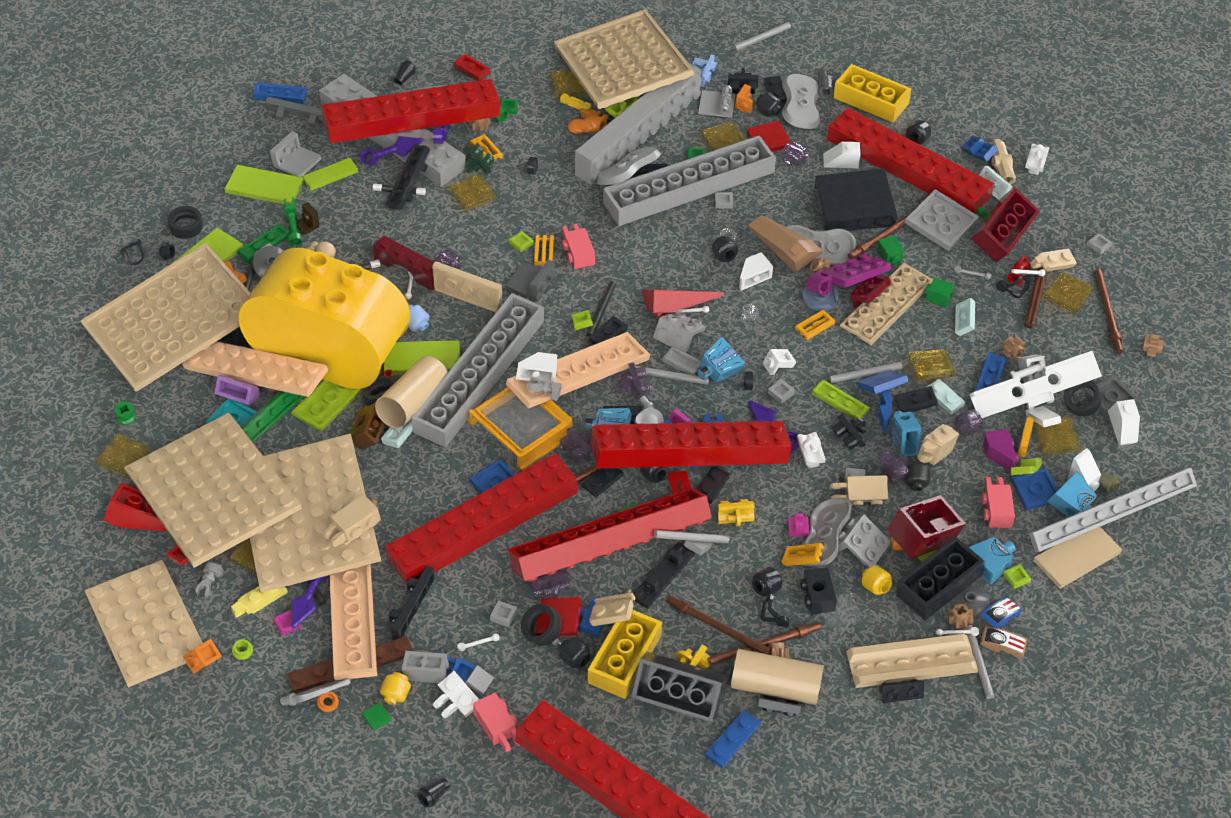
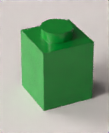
[877,235,904,265]
[924,277,955,308]

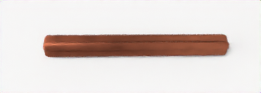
[1024,267,1047,328]

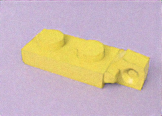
[231,586,288,618]

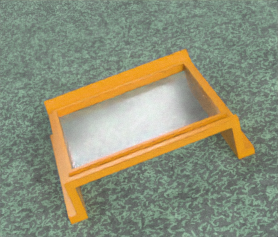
[467,387,575,471]

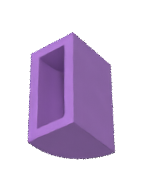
[214,375,259,405]

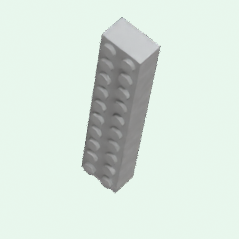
[575,63,702,185]
[319,74,466,187]
[603,136,776,226]
[412,293,544,448]

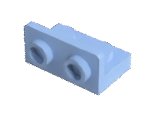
[692,54,717,87]

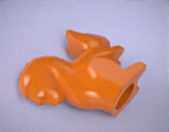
[568,109,608,134]

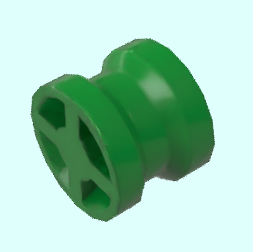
[114,402,136,425]

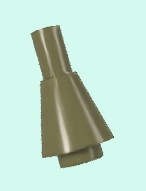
[1098,472,1120,494]

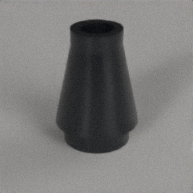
[394,60,416,85]
[417,778,450,807]

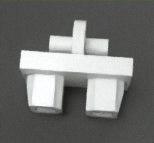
[1025,144,1049,175]
[797,432,825,468]

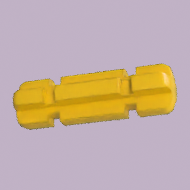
[560,93,592,110]

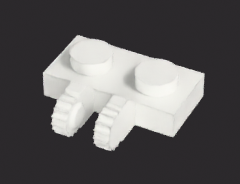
[433,671,479,718]

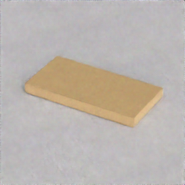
[433,261,502,312]
[1034,527,1122,589]

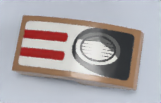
[980,626,1028,658]

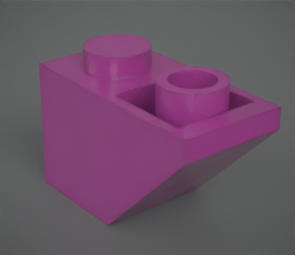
[983,429,1019,471]

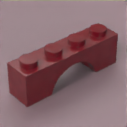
[373,235,435,291]

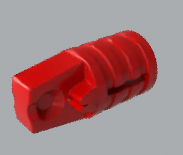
[1007,256,1031,286]

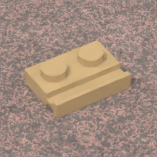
[589,592,635,626]

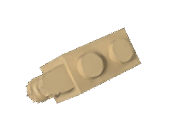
[917,424,959,465]
[831,476,888,506]
[323,494,381,547]

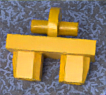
[718,499,755,526]
[676,644,710,669]

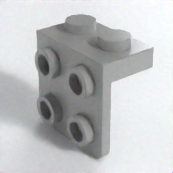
[270,131,321,177]
[653,311,706,353]
[838,514,890,568]

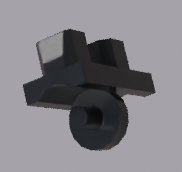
[727,68,759,94]
[832,414,866,450]

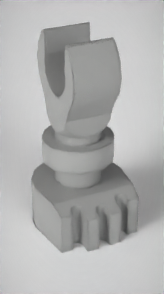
[527,378,562,401]
[195,562,224,598]

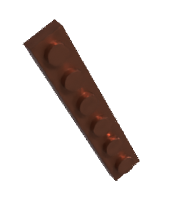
[287,636,413,693]

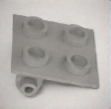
[698,85,736,118]

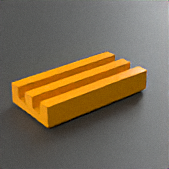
[470,134,503,164]
[534,235,554,265]
[795,310,835,340]
[1018,417,1034,458]
[782,543,825,566]

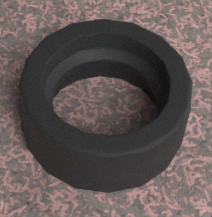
[168,206,203,239]
[362,376,396,406]
[1063,380,1102,417]
[521,604,562,646]

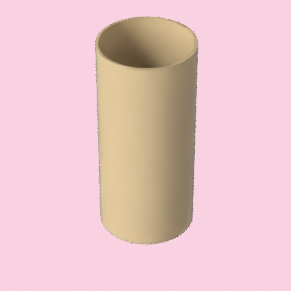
[375,356,448,428]
[731,649,824,705]

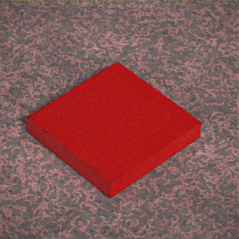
[747,121,792,152]
[536,597,582,636]

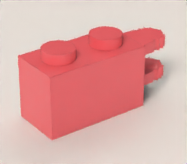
[562,224,595,269]
[981,477,1015,528]
[473,693,520,752]

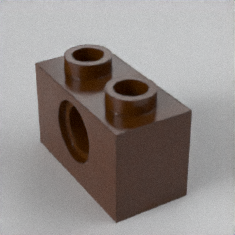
[349,403,385,449]

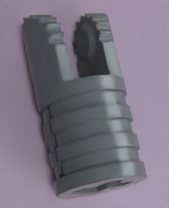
[818,67,834,97]

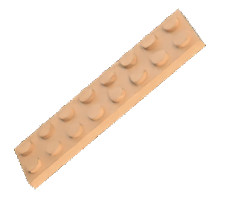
[506,332,650,409]
[182,341,328,397]
[330,564,377,680]

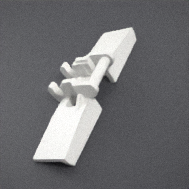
[969,351,1102,419]

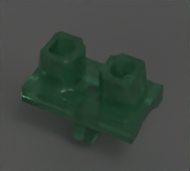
[463,144,495,174]

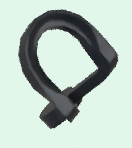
[120,239,146,266]
[996,274,1030,298]
[760,592,790,628]

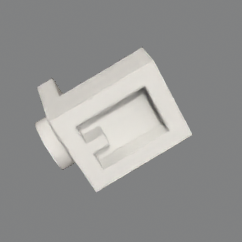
[763,349,796,375]

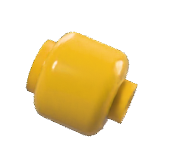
[862,565,892,595]
[380,672,411,705]

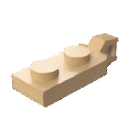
[1030,249,1077,272]

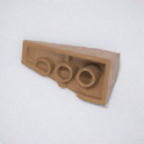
[748,215,823,274]

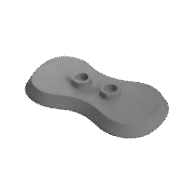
[782,74,820,129]
[596,147,661,185]
[787,225,856,265]
[802,498,852,567]

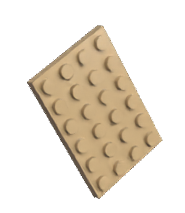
[85,560,203,687]

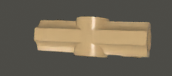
[990,139,1016,185]

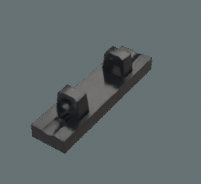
[386,145,431,210]
[633,542,695,609]
[389,566,435,640]

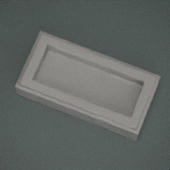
[662,346,702,375]

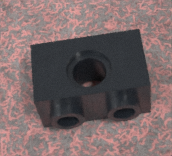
[800,567,837,615]

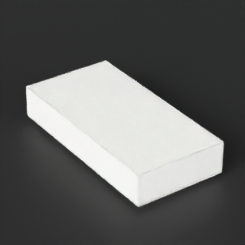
[1026,406,1061,427]

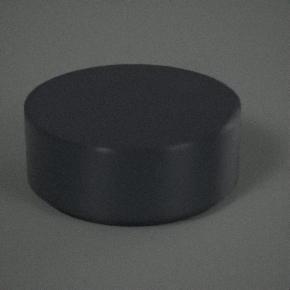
[527,157,538,175]
[744,371,753,390]

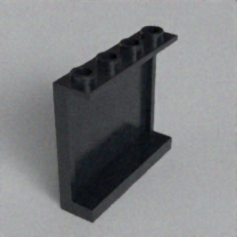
[815,168,897,231]

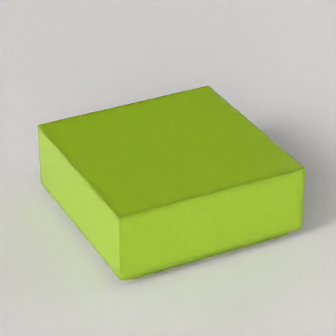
[509,231,534,253]
[571,310,593,331]
[1003,564,1031,589]

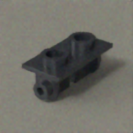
[879,678,924,703]

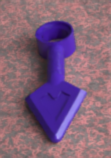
[433,125,450,144]
[361,136,423,166]
[748,400,799,450]
[291,575,329,628]

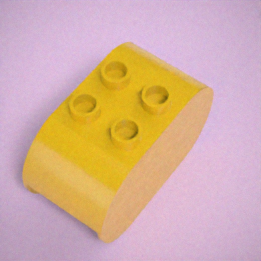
[239,248,410,389]

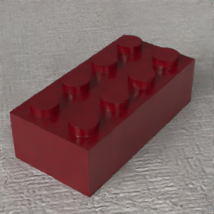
[971,187,1040,263]

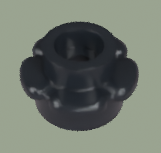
[159,243,175,260]

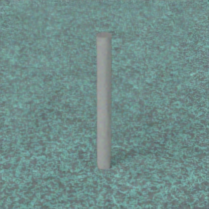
[733,22,791,51]
[829,362,902,383]
[634,366,710,385]
[654,530,730,544]
[965,625,995,699]

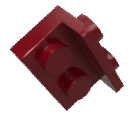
[850,275,891,308]

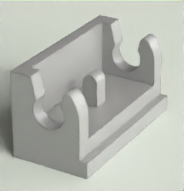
[402,651,449,683]

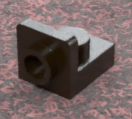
[296,202,320,234]

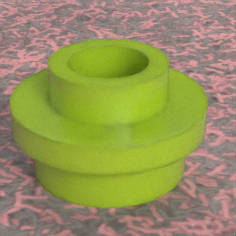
[232,639,253,660]

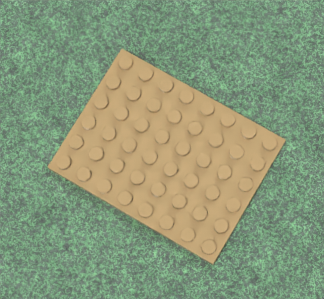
[554,9,694,109]
[80,243,251,392]
[124,413,302,568]
[250,434,382,593]

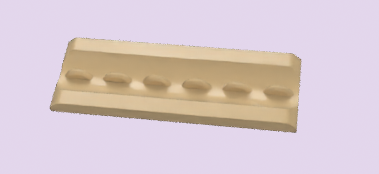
[840,263,933,345]
[846,634,978,688]

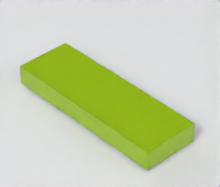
[303,158,358,191]
[812,380,870,420]

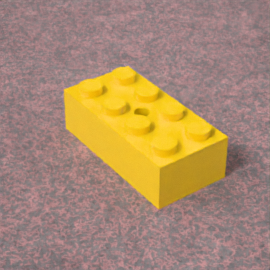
[834,64,911,123]
[588,610,662,699]

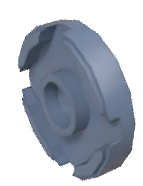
[802,286,839,311]

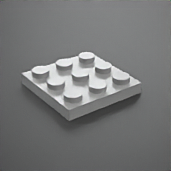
[905,189,979,251]

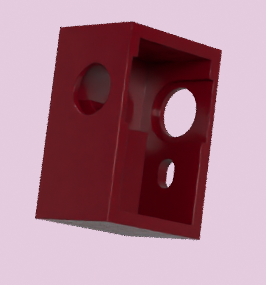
[886,495,966,559]

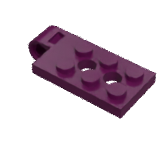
[806,254,891,296]

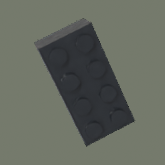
[896,536,985,621]
[631,652,727,722]

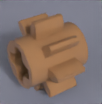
[469,118,490,132]
[810,257,831,275]
[1142,334,1164,357]
[1002,336,1025,359]
[948,604,973,629]
[768,642,789,658]

